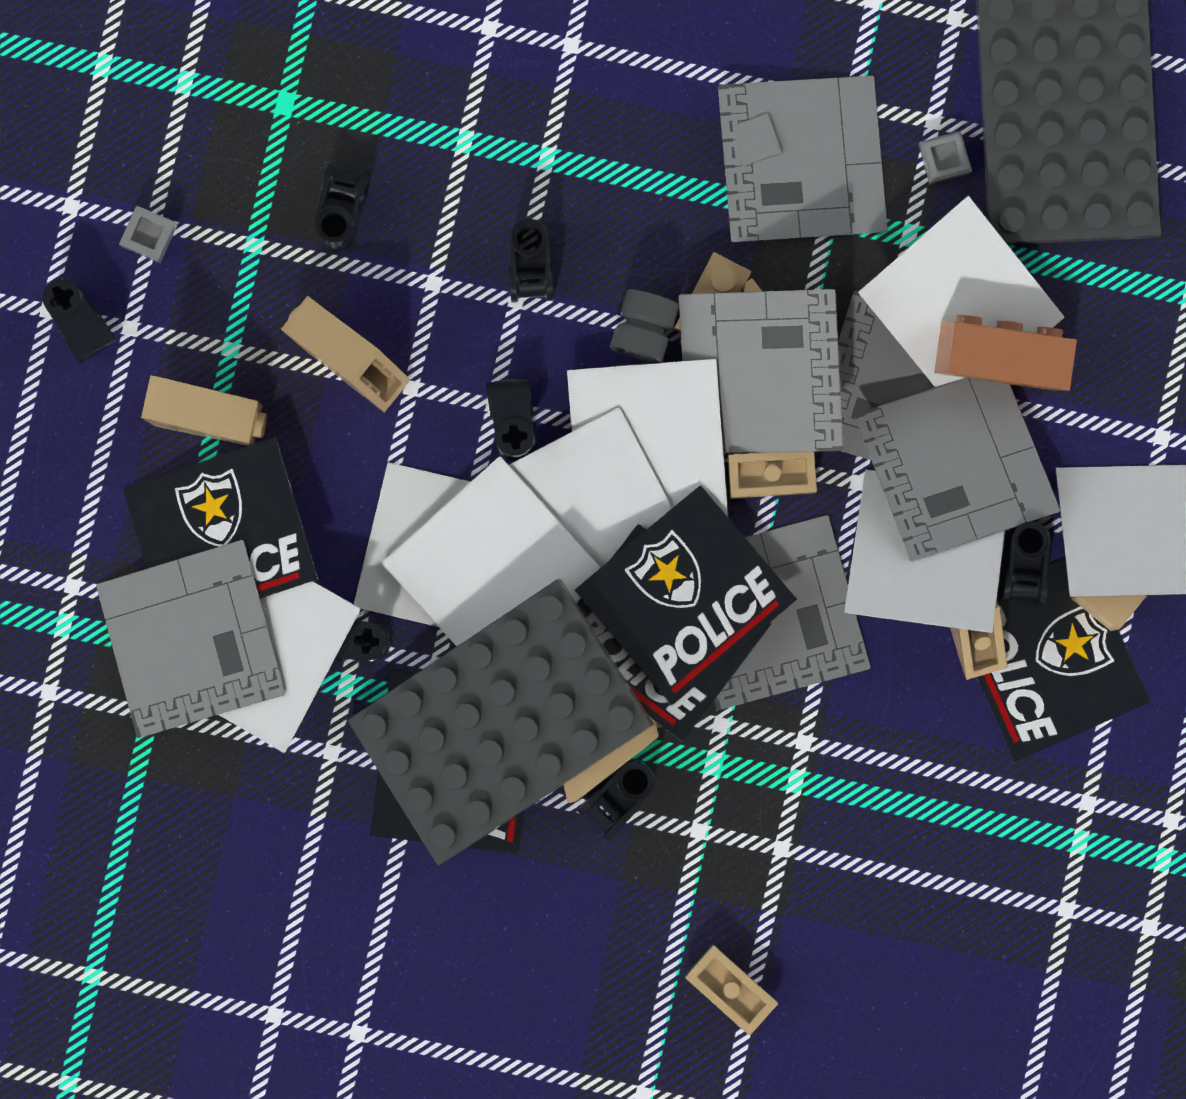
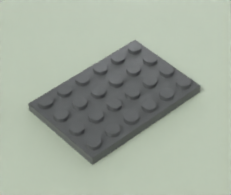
[976,0,1161,245]
[347,579,654,866]

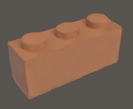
[934,315,1077,391]

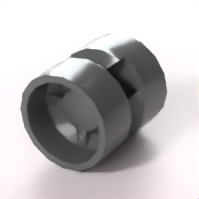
[610,289,679,363]

